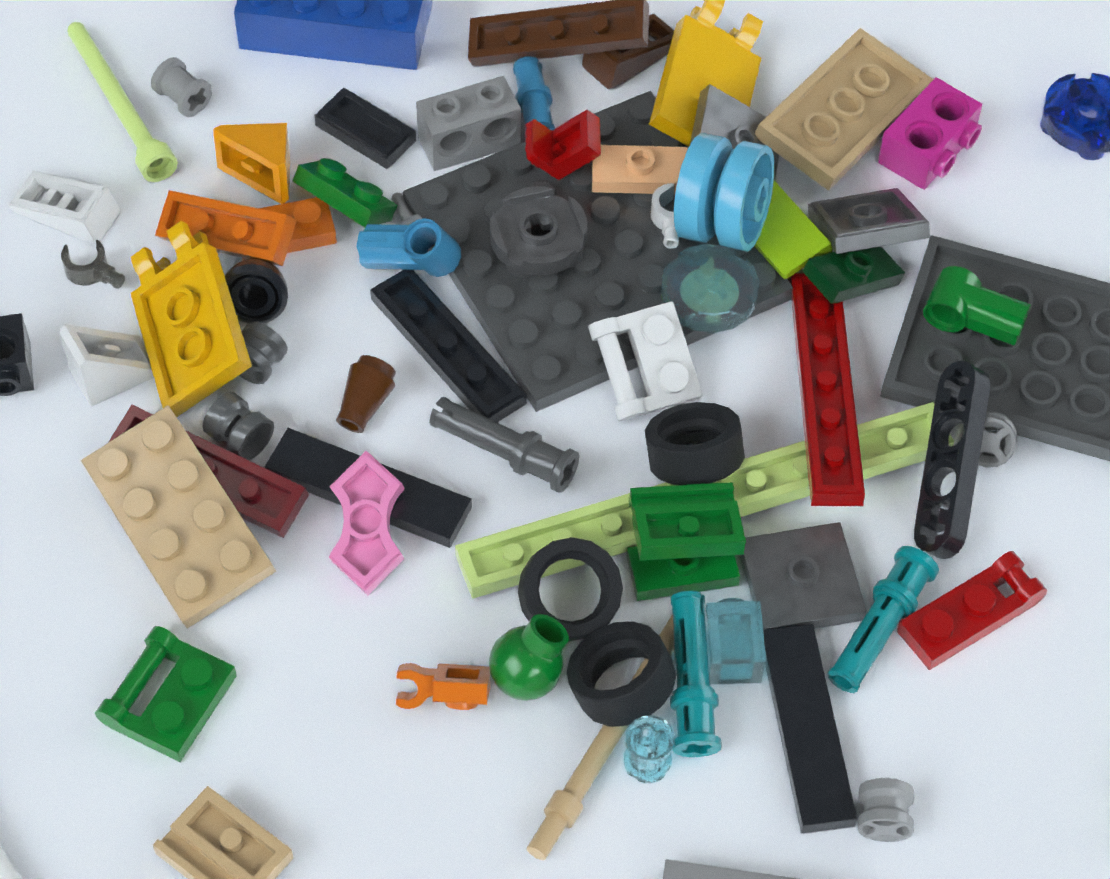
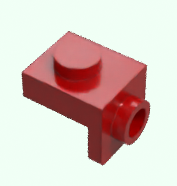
[525,109,601,180]

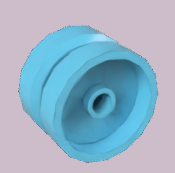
[674,133,774,252]

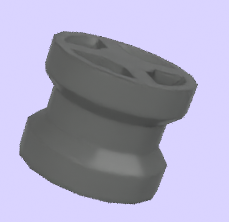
[239,322,288,384]

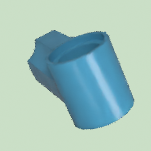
[356,218,461,277]

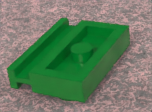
[628,482,746,561]

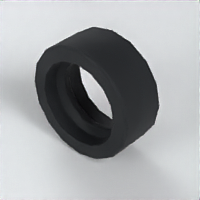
[644,402,745,485]
[518,537,623,642]
[566,621,676,727]

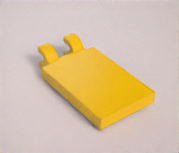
[649,0,763,147]
[130,221,252,417]

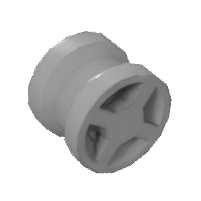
[978,411,1017,468]
[857,778,915,842]

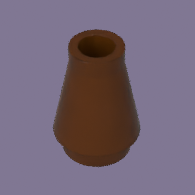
[336,355,396,433]

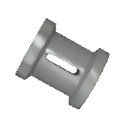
[151,57,212,117]

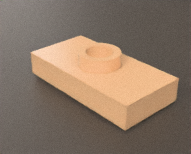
[592,145,688,194]

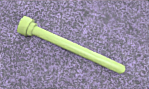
[67,22,178,182]

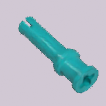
[827,546,939,693]
[670,591,722,757]

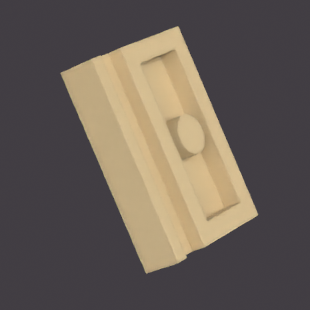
[153,786,294,879]

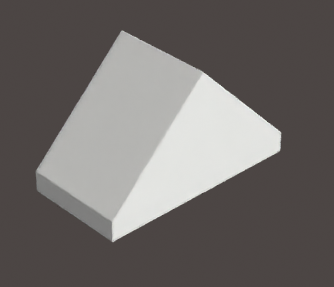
[59,324,154,407]

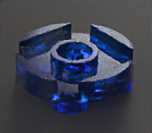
[1040,73,1110,161]

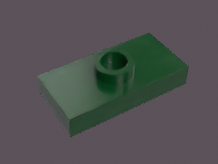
[802,246,905,304]

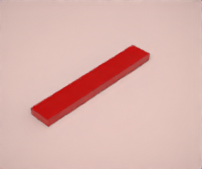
[790,273,865,506]

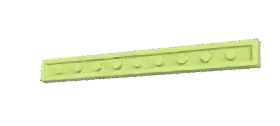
[455,402,954,599]

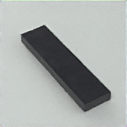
[370,270,527,422]
[264,428,472,548]
[760,624,857,834]

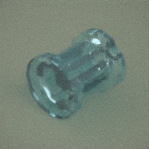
[623,715,675,784]

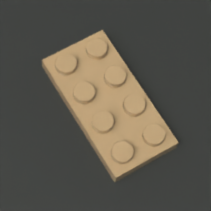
[755,27,934,191]
[80,405,276,629]

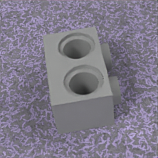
[416,76,521,171]

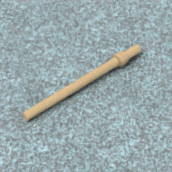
[526,614,674,861]

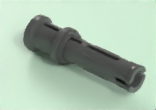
[429,397,580,493]

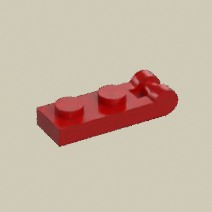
[897,551,1048,671]

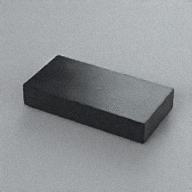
[314,87,416,169]

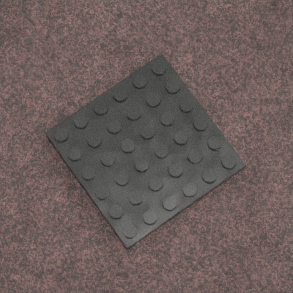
[402,90,793,412]

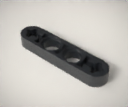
[914,360,990,559]

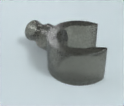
[61,240,125,289]

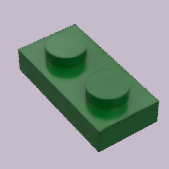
[292,158,398,228]

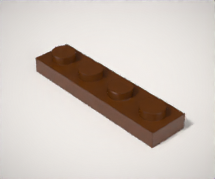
[468,0,649,67]

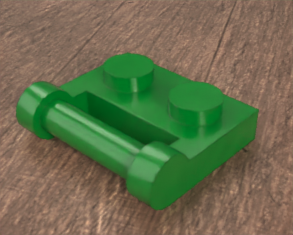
[95,626,237,762]

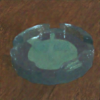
[661,244,760,333]

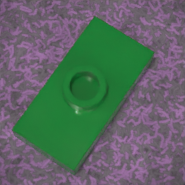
[627,546,740,601]

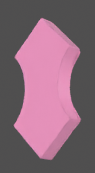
[329,451,405,596]

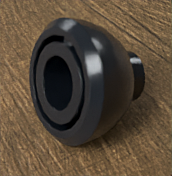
[224,259,288,323]

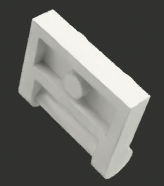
[588,301,703,422]

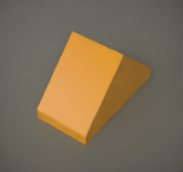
[213,123,291,205]

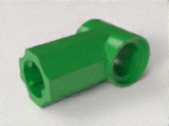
[923,266,1031,346]

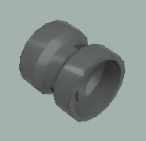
[202,392,275,461]

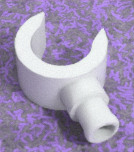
[651,183,679,249]

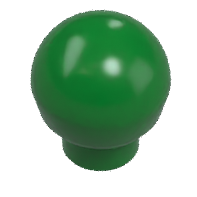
[489,614,569,701]

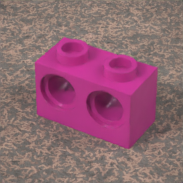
[878,77,983,190]

